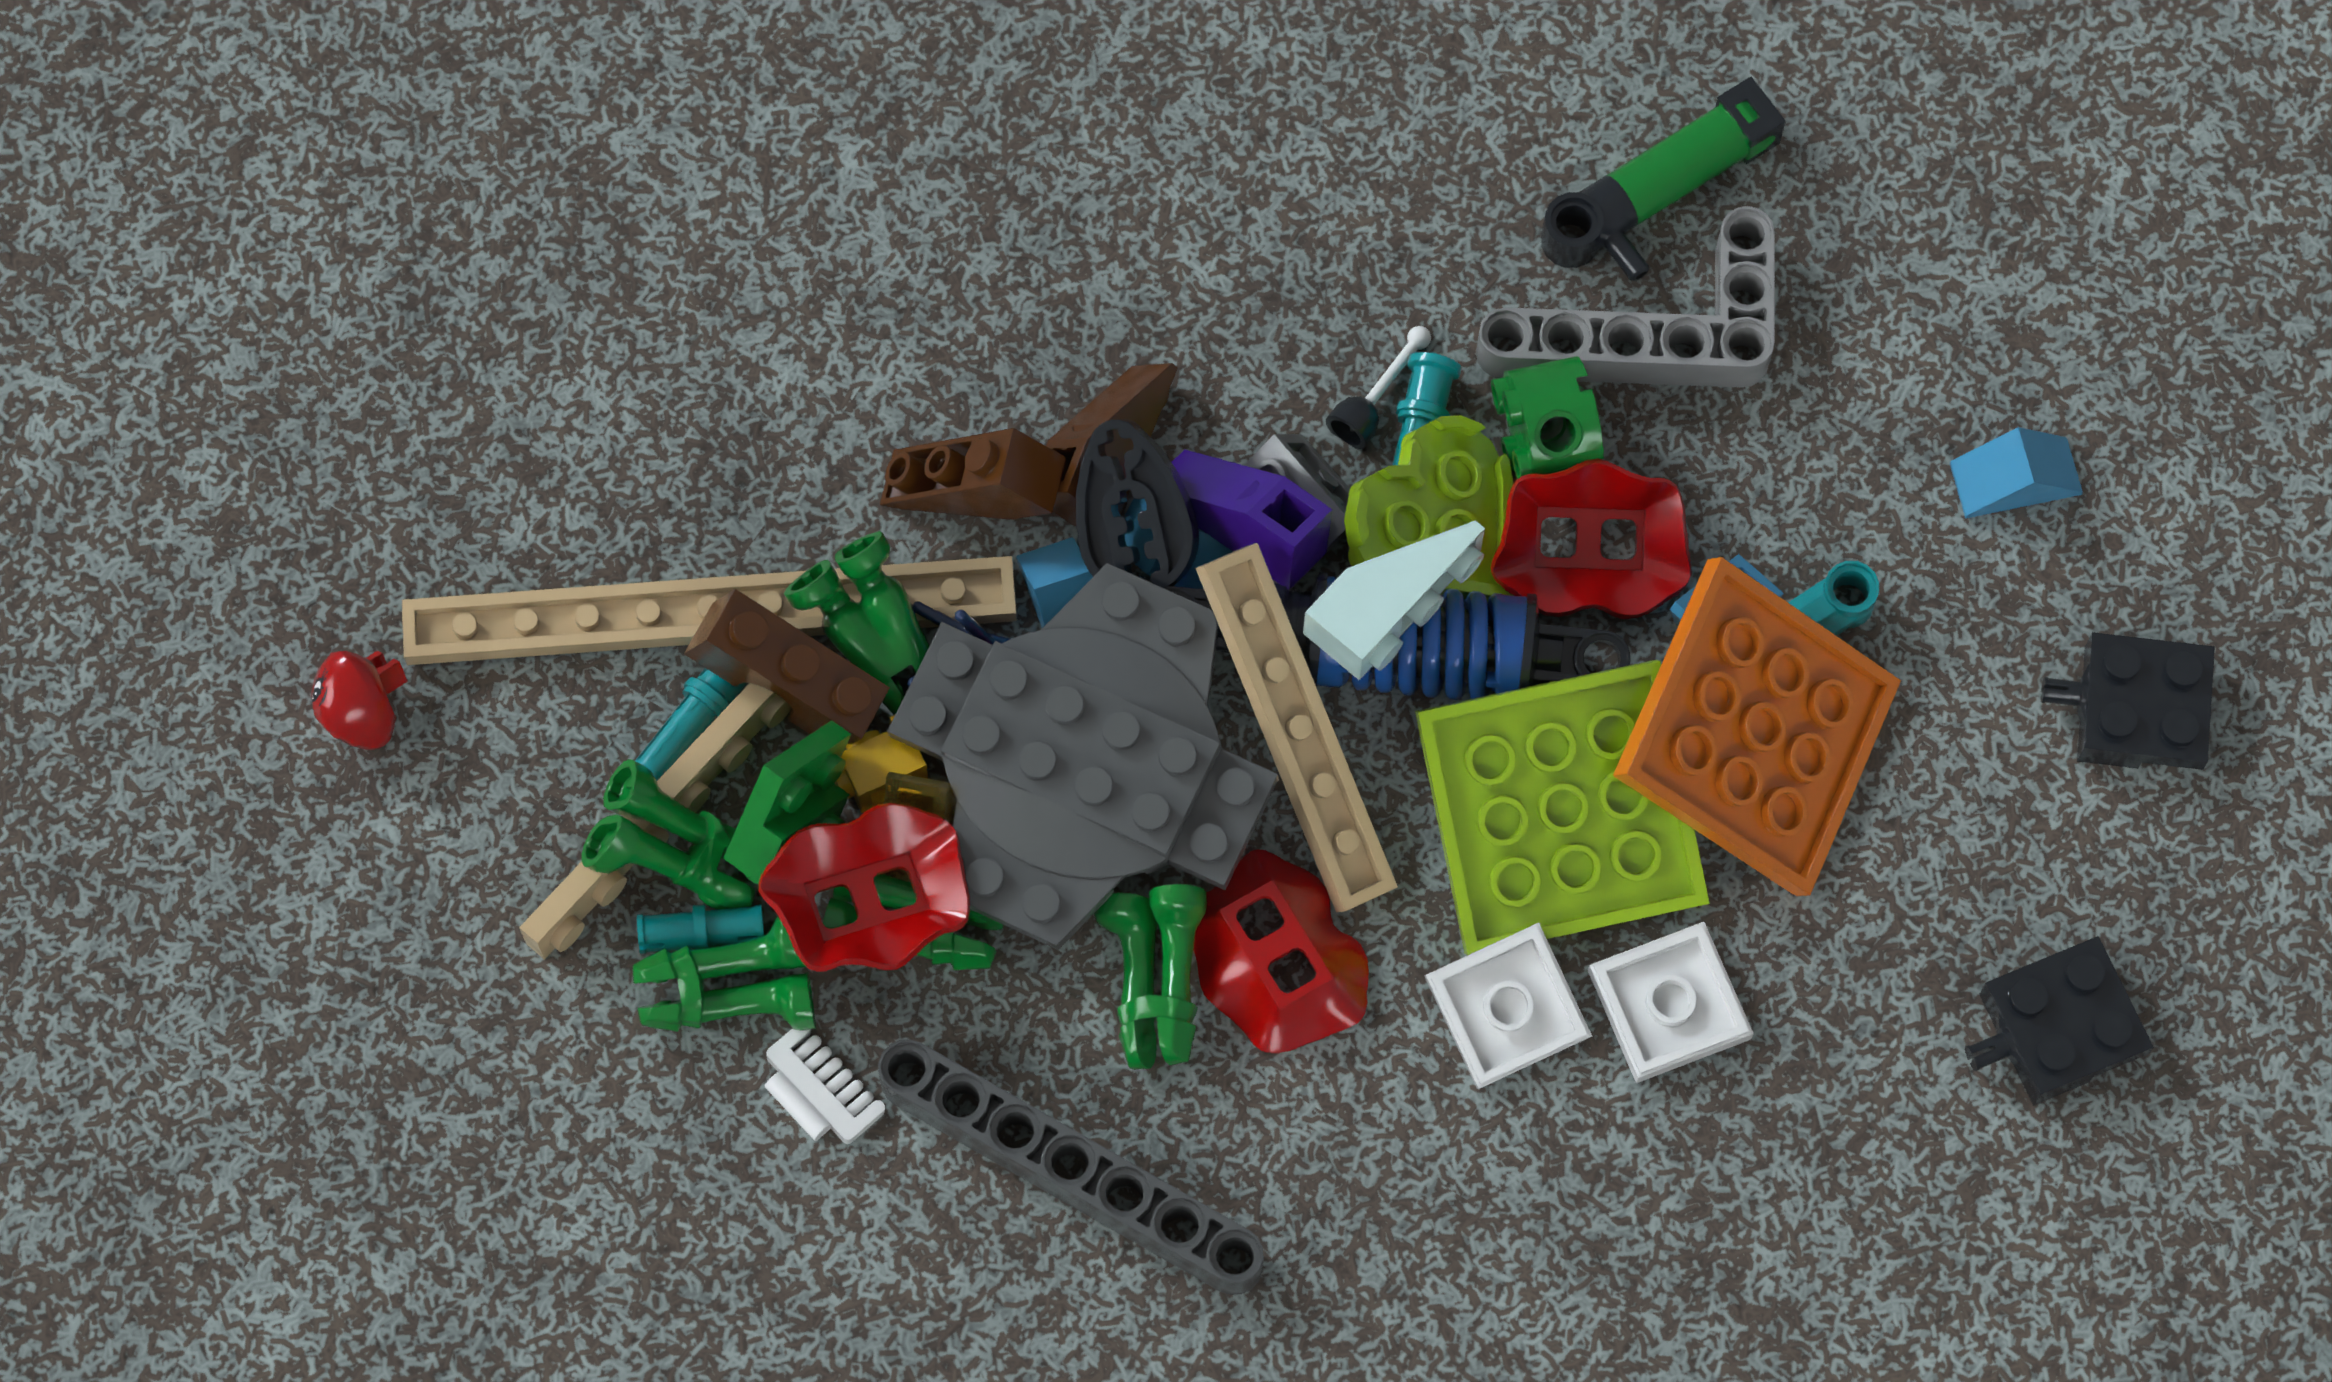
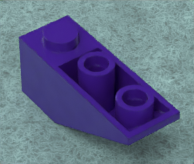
[1171,450,1333,590]

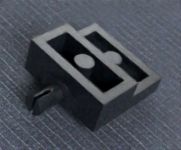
[2040,632,2215,770]
[1965,936,2154,1106]

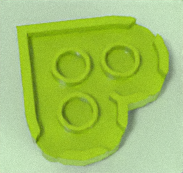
[1344,415,1514,602]

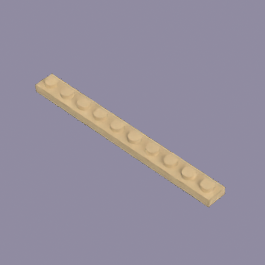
[402,556,1017,665]

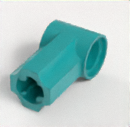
[1788,561,1879,636]

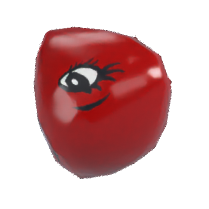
[311,651,407,750]

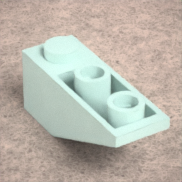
[1303,520,1485,680]

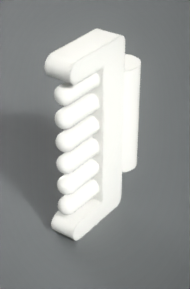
[765,1029,885,1144]

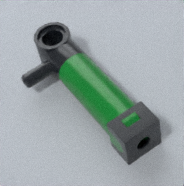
[1541,76,1786,281]

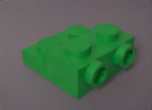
[723,720,851,884]

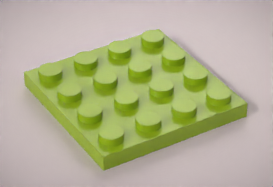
[1415,660,1710,956]

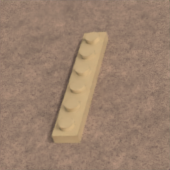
[1195,543,1398,912]
[519,683,792,960]

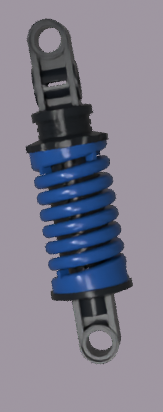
[1165,572,1631,700]

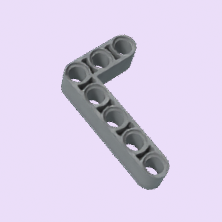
[1476,206,1775,387]

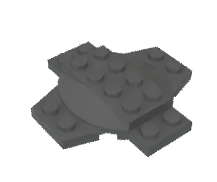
[887,563,1279,950]

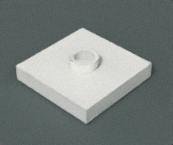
[1588,922,1754,1083]
[1424,923,1592,1089]

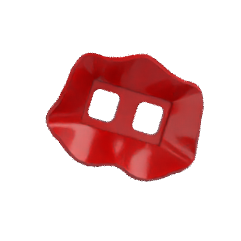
[1491,459,1692,619]
[758,803,970,972]
[1193,849,1369,1053]

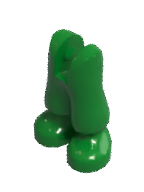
[784,531,930,715]

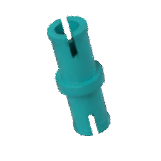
[637,904,764,955]

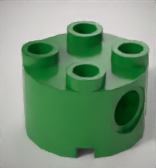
[1491,356,1604,479]

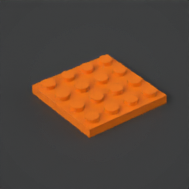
[1613,557,1901,896]

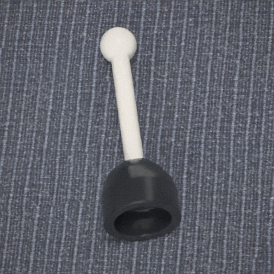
[1326,326,1431,449]

